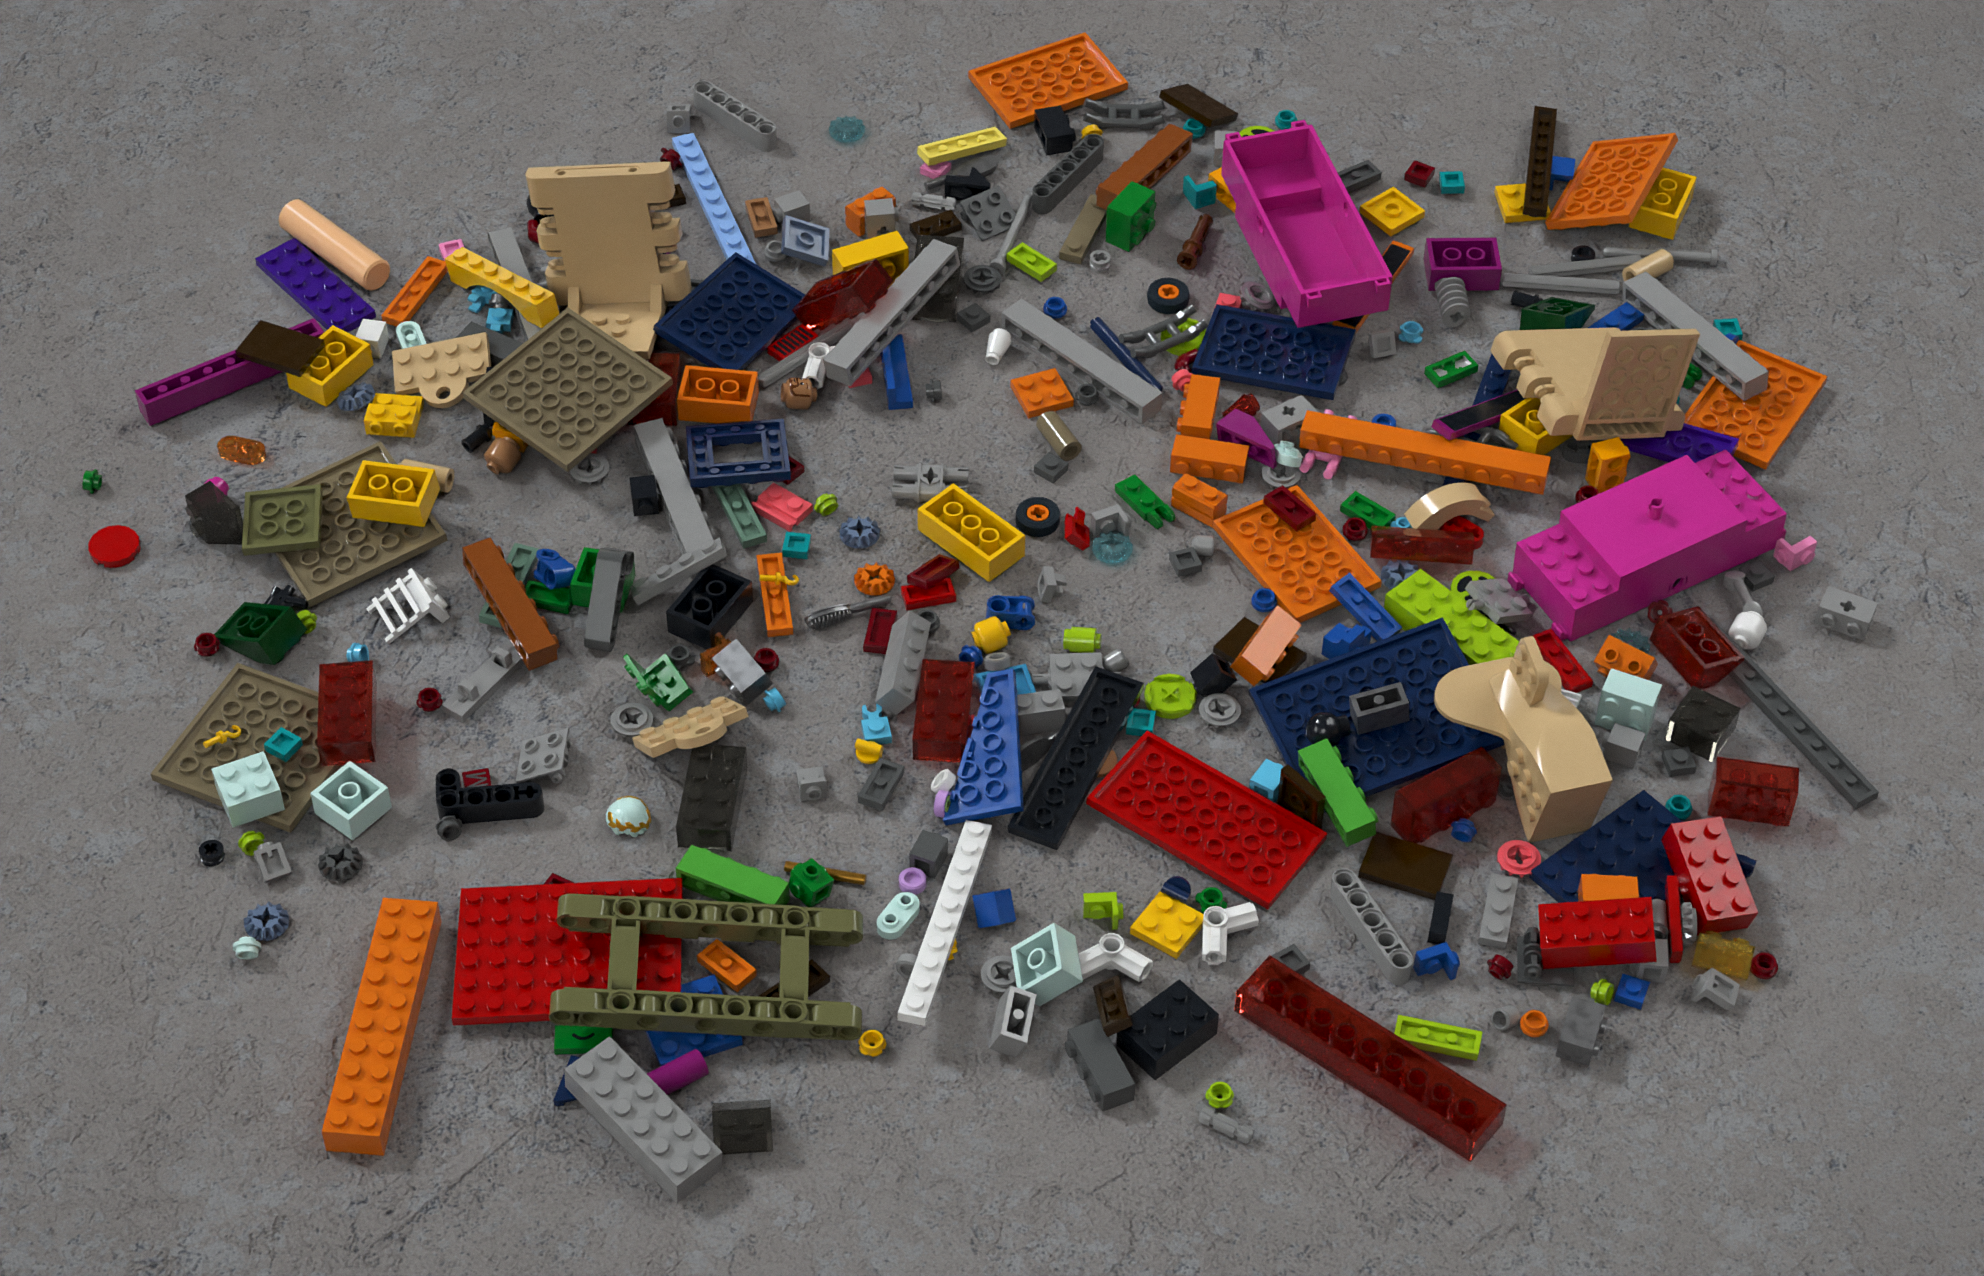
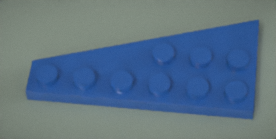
[943,668,1024,826]

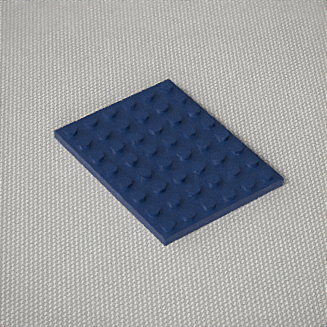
[1249,617,1505,813]

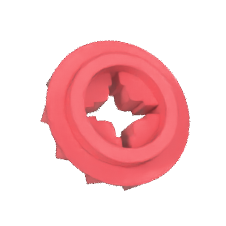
[1497,840,1541,879]

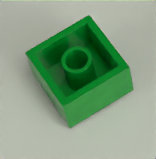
[1105,181,1157,252]
[570,547,636,612]

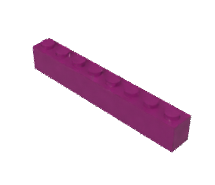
[135,318,324,426]

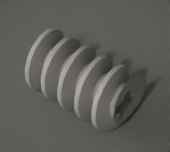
[1435,277,1471,328]

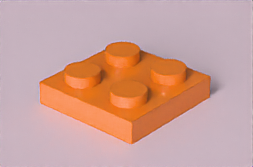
[1010,368,1074,419]

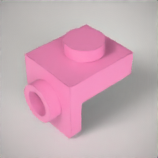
[1773,536,1817,571]

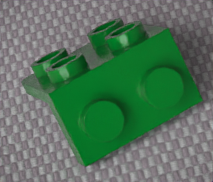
[623,653,693,711]

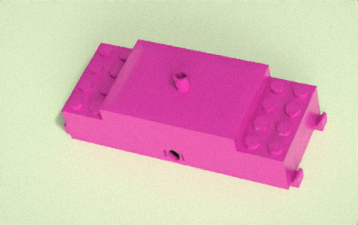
[1221,120,1393,328]
[1507,449,1787,642]

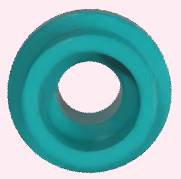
[1275,110,1297,130]
[1183,118,1205,139]
[1665,795,1693,820]

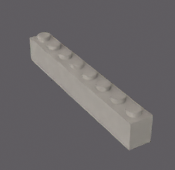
[823,239,960,386]
[1622,272,1769,401]
[1001,298,1162,425]
[634,418,724,579]

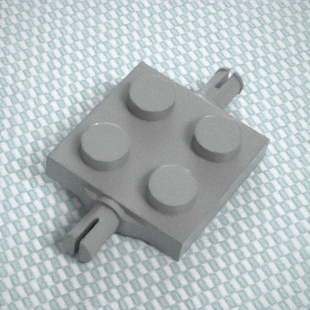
[1465,578,1533,624]
[1032,652,1121,702]

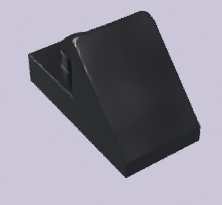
[945,167,991,200]

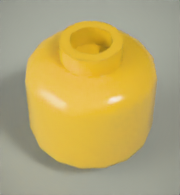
[971,616,1011,654]

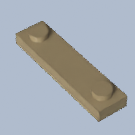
[1059,194,1107,264]

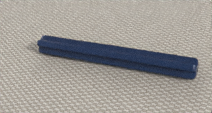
[1090,317,1163,393]

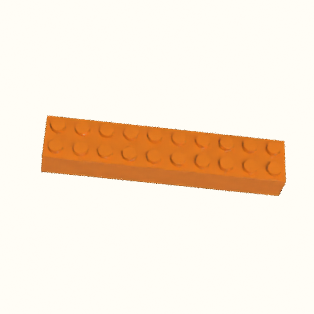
[322,897,442,1156]

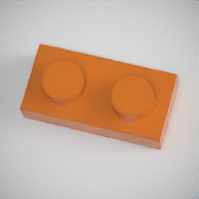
[697,939,757,992]

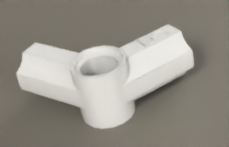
[802,342,835,390]
[1202,902,1259,965]
[1078,933,1153,982]

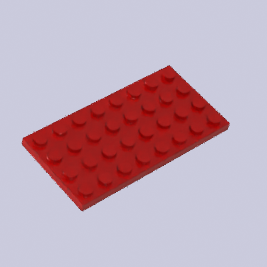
[1086,730,1328,910]

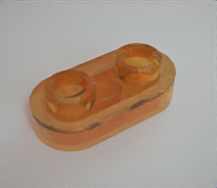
[217,436,266,465]

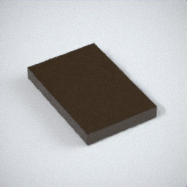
[1159,84,1238,128]
[235,320,325,377]
[1213,617,1307,683]
[1358,832,1453,900]

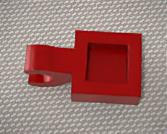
[1065,507,1090,551]

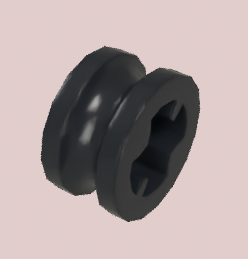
[199,840,225,867]

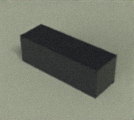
[1427,891,1454,944]

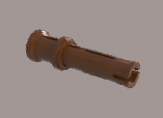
[1177,214,1213,270]

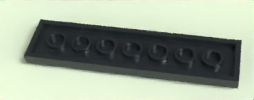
[1007,666,1144,850]

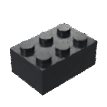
[666,564,753,652]
[1116,979,1219,1080]

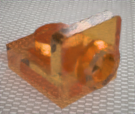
[700,632,731,677]

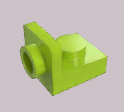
[1082,892,1123,930]

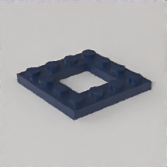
[686,419,791,488]

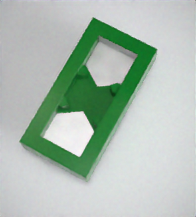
[1424,351,1479,388]

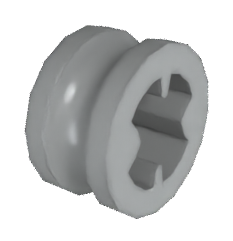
[1089,250,1111,273]

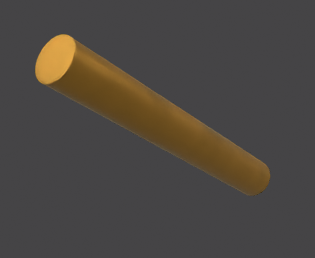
[784,861,867,885]

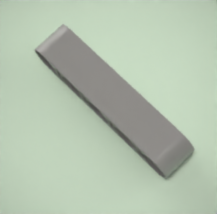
[693,80,777,151]
[1330,868,1413,985]

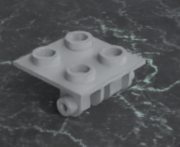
[515,728,571,784]

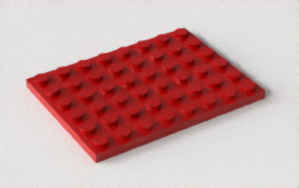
[452,878,683,1026]

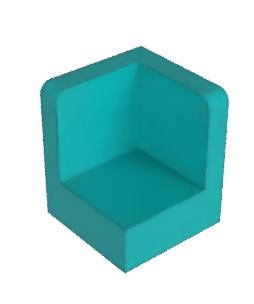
[1183,175,1217,209]

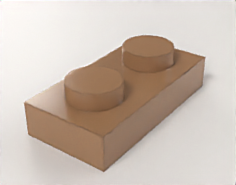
[745,197,778,238]

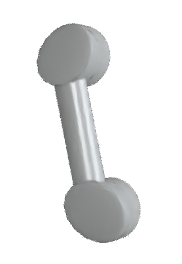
[1723,570,1763,616]

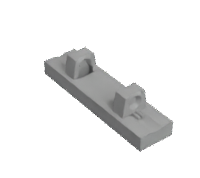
[442,640,524,723]

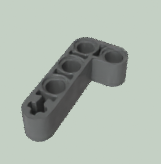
[584,547,634,652]

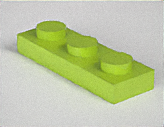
[1392,1015,1483,1061]

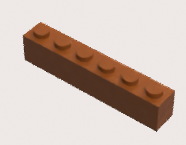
[1096,124,1193,210]
[462,537,560,671]

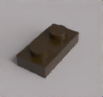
[910,209,962,244]

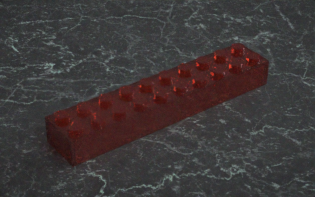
[1234,955,1507,1162]

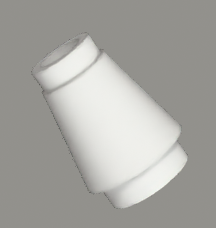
[985,328,1012,365]

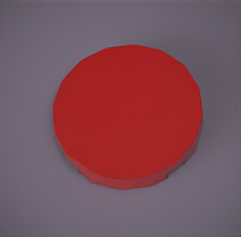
[88,525,141,568]

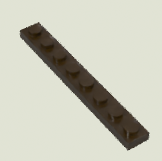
[1523,106,1557,217]

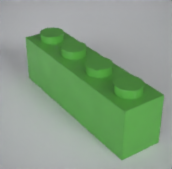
[1298,739,1378,847]
[676,845,790,905]

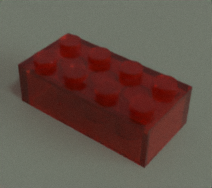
[792,258,893,331]
[912,659,975,763]
[317,660,377,766]
[1390,747,1502,844]

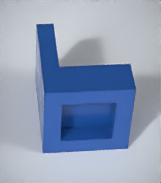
[1549,156,1575,191]
[972,888,1016,928]

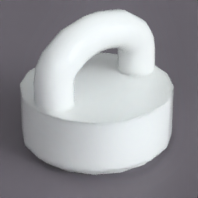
[931,769,957,794]

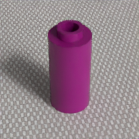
[647,1049,709,1095]

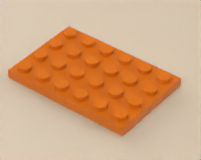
[968,32,1128,129]
[1545,133,1678,230]
[1684,340,1828,470]
[1213,485,1382,623]

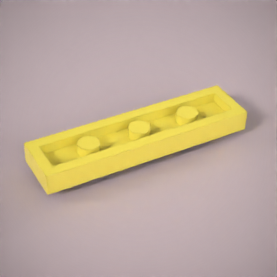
[917,127,1007,166]

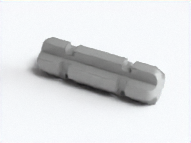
[911,192,956,211]
[1199,1106,1254,1144]

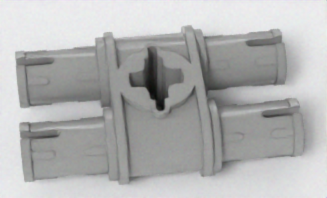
[892,462,969,503]

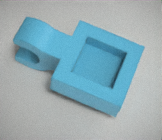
[467,285,497,313]
[486,308,514,334]

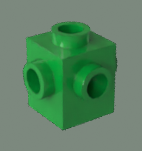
[789,858,834,907]

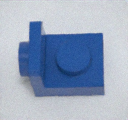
[1413,942,1460,980]

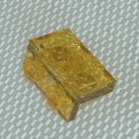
[1691,931,1755,981]

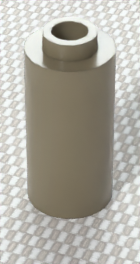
[1036,411,1082,461]

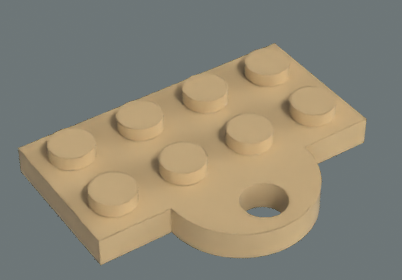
[392,332,491,408]
[632,697,749,758]

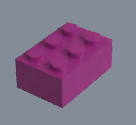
[1423,238,1502,291]

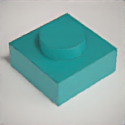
[1439,171,1465,194]
[1713,318,1743,341]
[782,532,811,559]
[1126,708,1156,736]
[264,727,303,762]

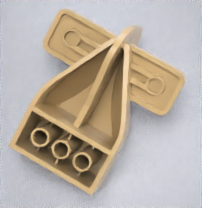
[1434,636,1613,843]

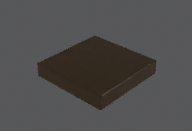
[1277,764,1326,829]

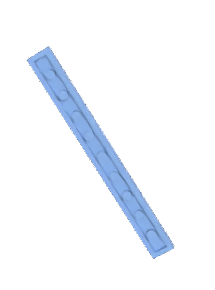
[672,133,756,264]

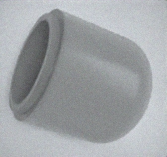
[1191,535,1215,556]
[1102,648,1129,672]
[1492,1005,1521,1031]

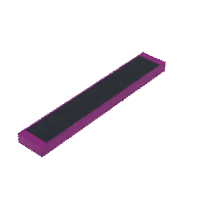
[1431,389,1526,440]

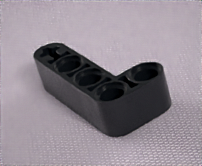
[436,768,545,824]

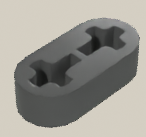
[1562,438,1601,464]

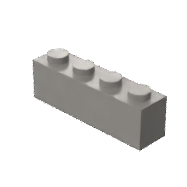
[875,610,931,715]

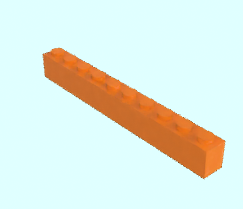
[1299,410,1551,495]

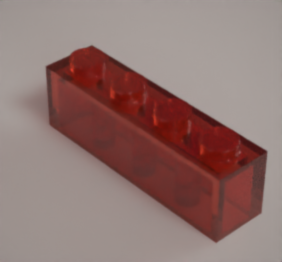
[1369,526,1475,565]

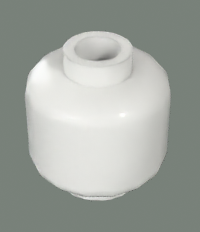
[1728,611,1767,650]

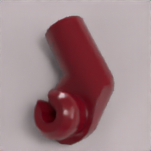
[527,219,539,244]
[1174,349,1198,373]

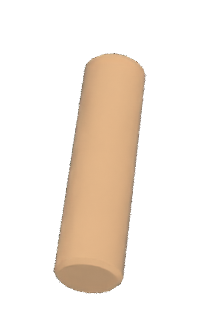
[278,199,390,291]

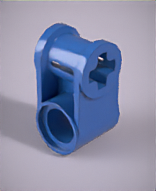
[533,549,576,590]
[986,595,1035,630]

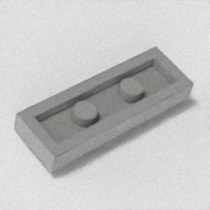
[1478,873,1518,949]

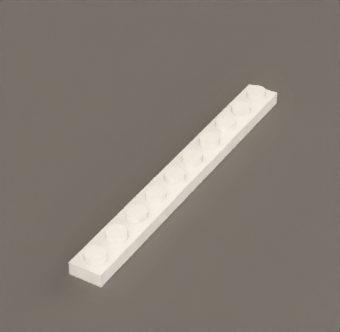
[897,820,992,1026]

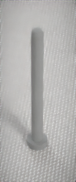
[989,194,1032,275]
[1603,247,1718,266]

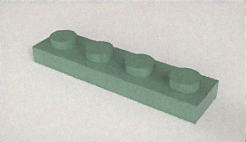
[711,484,767,549]
[479,543,539,628]

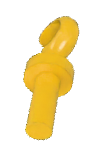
[759,572,799,586]
[203,725,241,748]

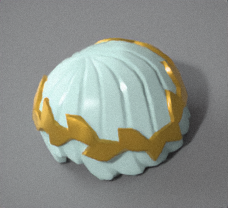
[606,796,651,837]

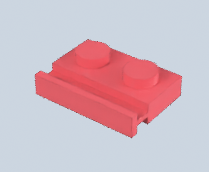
[751,482,813,532]

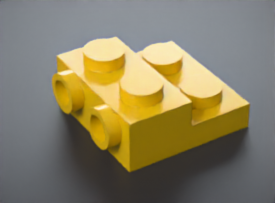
[364,393,424,438]

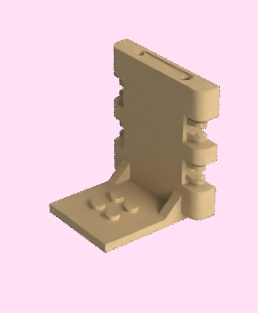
[526,162,692,359]
[1491,327,1700,441]

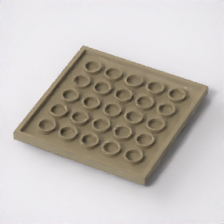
[462,308,673,472]
[275,441,448,607]
[151,663,375,833]

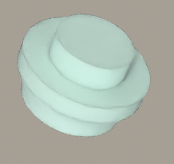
[233,937,261,960]

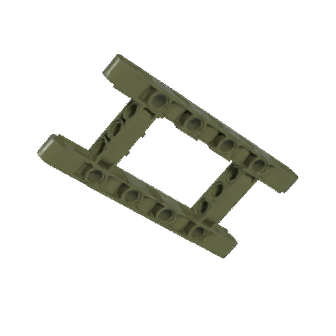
[549,893,863,1040]

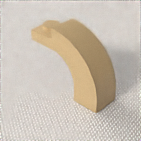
[1404,483,1495,537]

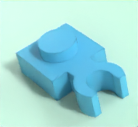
[861,704,892,745]

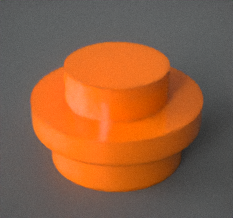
[1520,1010,1549,1037]

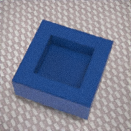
[1614,974,1650,1010]

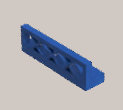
[880,334,913,410]

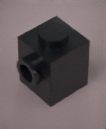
[629,475,659,516]
[1190,653,1237,696]

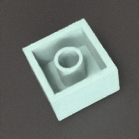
[1594,668,1662,741]
[211,751,285,828]
[310,761,392,840]
[1011,923,1083,1007]

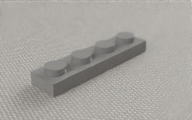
[631,537,727,605]

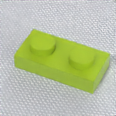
[1006,242,1057,282]

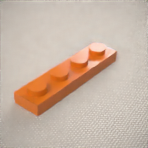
[381,256,448,327]
[756,552,793,637]

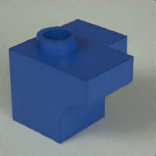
[1321,623,1372,659]

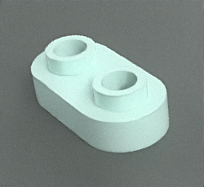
[396,321,426,349]
[1274,441,1303,467]
[877,892,920,940]

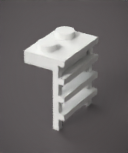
[366,568,450,644]

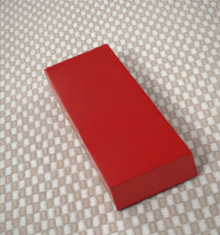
[1532,628,1593,693]
[1665,875,1683,963]

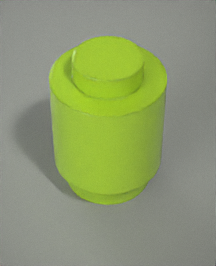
[1063,627,1102,653]

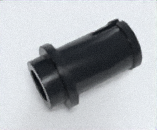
[1511,290,1543,308]
[461,424,493,453]

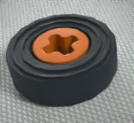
[1147,277,1190,314]
[1016,497,1060,537]

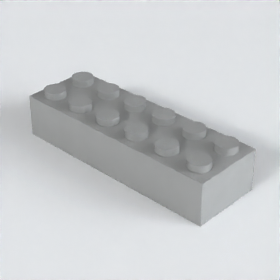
[564,1036,722,1203]

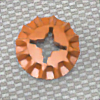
[854,561,895,596]

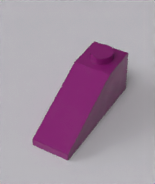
[1216,409,1277,469]

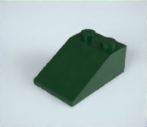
[1520,297,1595,330]
[214,602,307,665]

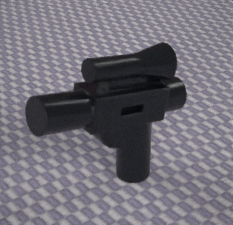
[264,585,308,609]

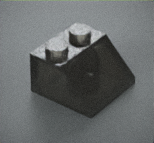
[185,481,243,545]
[712,1099,773,1155]

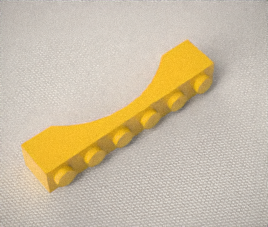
[445,247,559,328]

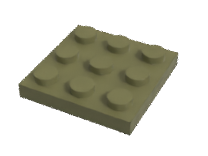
[242,484,323,556]

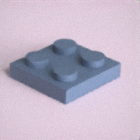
[781,215,829,267]

